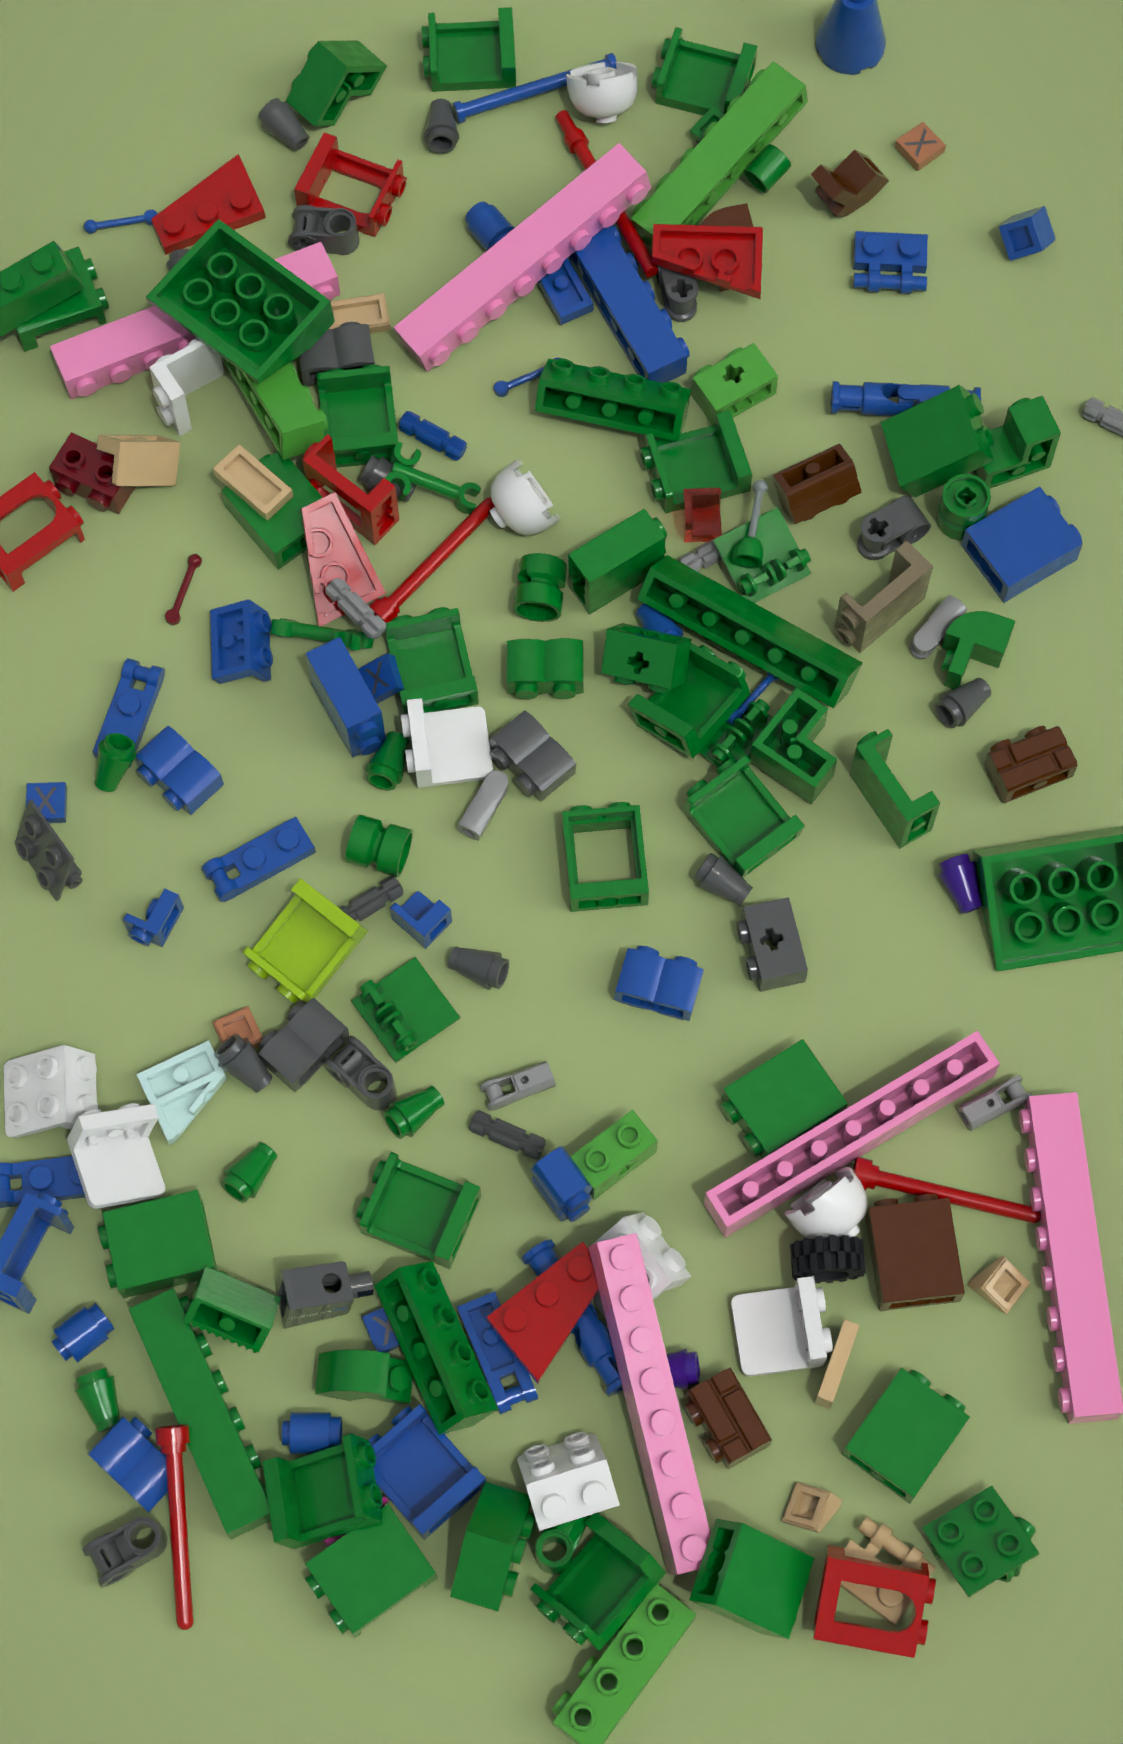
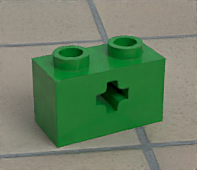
[601,623,692,693]

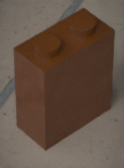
[865,1194,965,1311]

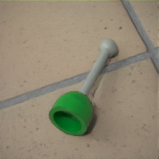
[732,480,768,568]

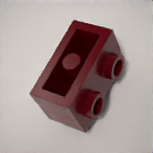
[49,432,136,514]

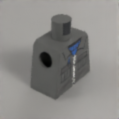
[276,1261,374,1329]

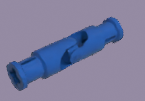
[831,381,981,416]
[521,1239,623,1397]

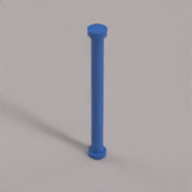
[452,53,617,123]

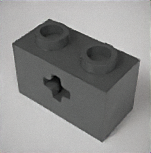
[736,897,808,992]

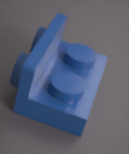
[210,599,273,684]

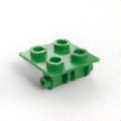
[712,507,812,603]
[699,699,773,768]
[351,957,461,1063]
[922,1485,1039,1598]

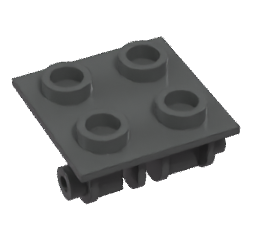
[15,799,83,901]

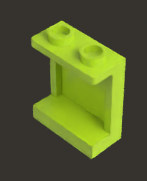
[242,878,368,1004]

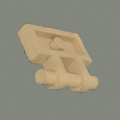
[840,1516,936,1626]

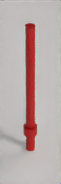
[555,110,659,277]

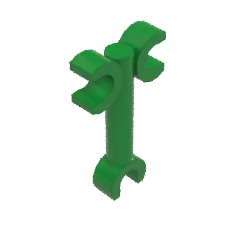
[385,442,481,514]
[271,618,374,650]

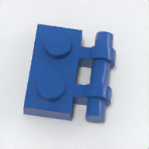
[853,231,928,294]

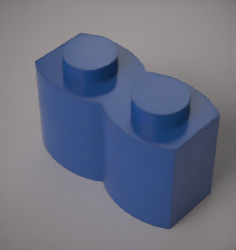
[135,726,224,815]
[614,946,704,1021]
[531,1146,592,1222]
[87,1417,168,1512]

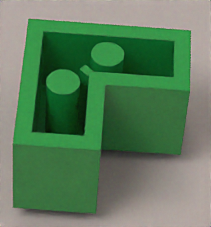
[285,40,387,127]
[973,395,1061,489]
[750,688,837,804]
[450,1482,536,1612]

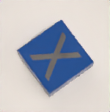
[358,653,404,704]
[26,782,67,823]
[362,1307,401,1353]

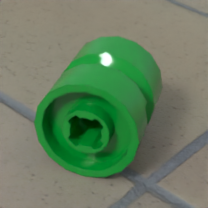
[936,474,991,541]
[513,553,567,622]
[345,814,413,877]

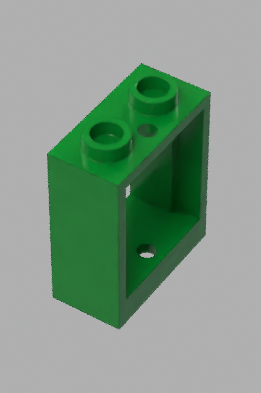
[562,802,649,912]

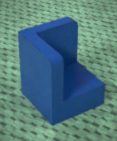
[998,206,1055,261]
[390,891,452,949]

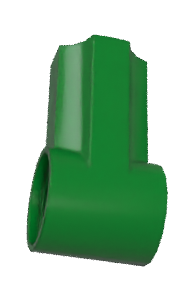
[535,1514,592,1575]

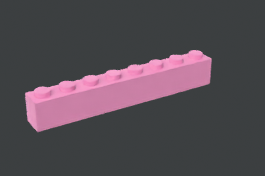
[393,143,652,372]
[50,242,340,399]
[704,1031,1000,1238]
[1019,1092,1123,1424]
[588,1233,711,1575]

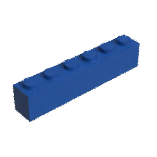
[568,224,690,383]

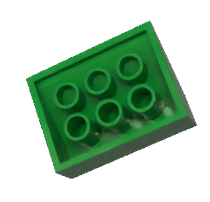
[146,219,335,384]
[972,826,1123,972]

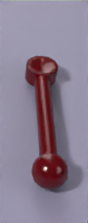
[165,554,202,626]

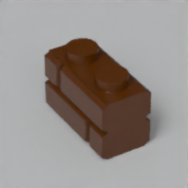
[772,444,862,524]
[984,726,1078,804]
[684,1367,772,1469]

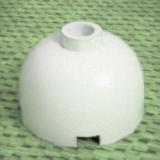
[566,62,638,123]
[490,459,560,536]
[784,1167,868,1239]

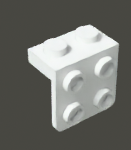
[149,338,224,436]
[401,698,493,788]
[4,1045,98,1138]
[67,1103,165,1209]
[592,1212,691,1317]
[731,1276,833,1377]
[517,1432,620,1531]

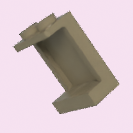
[834,540,933,653]

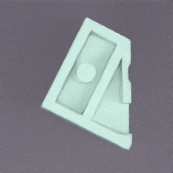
[136,1040,227,1145]

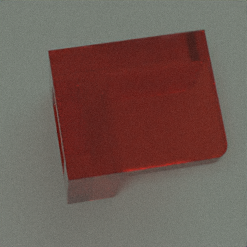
[682,488,722,543]

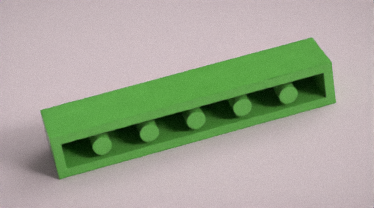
[631,61,808,246]

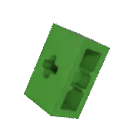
[691,343,778,425]
[570,1110,658,1200]

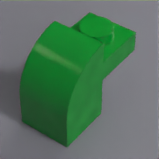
[941,611,1016,689]
[315,1350,413,1405]

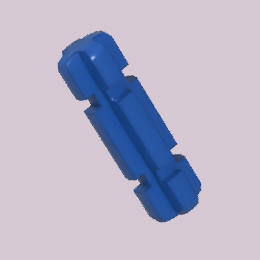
[399,411,467,460]

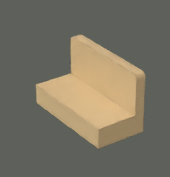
[97,434,181,486]

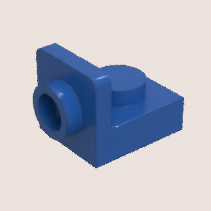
[123,889,184,947]

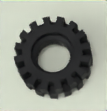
[790,1235,866,1283]

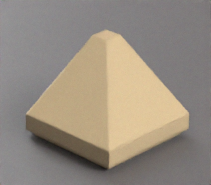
[968,1256,1030,1314]
[782,1482,842,1533]

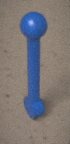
[84,209,158,234]
[494,357,562,397]
[727,672,780,726]

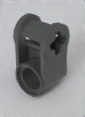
[288,205,360,255]
[656,265,698,322]
[857,495,931,560]
[323,1035,397,1110]
[82,1517,168,1588]

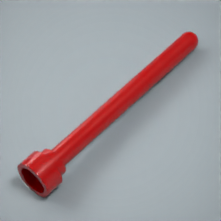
[369,497,495,623]
[852,1157,1041,1223]
[155,1424,193,1630]

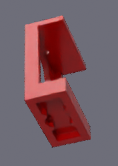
[294,132,407,237]
[303,434,400,545]
[0,472,85,592]
[813,1545,936,1658]

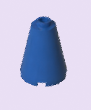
[815,0,886,75]

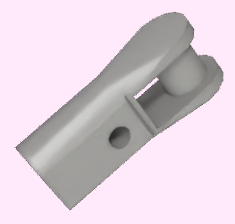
[909,595,967,659]
[458,770,508,841]
[480,1061,556,1111]
[958,1075,1033,1131]

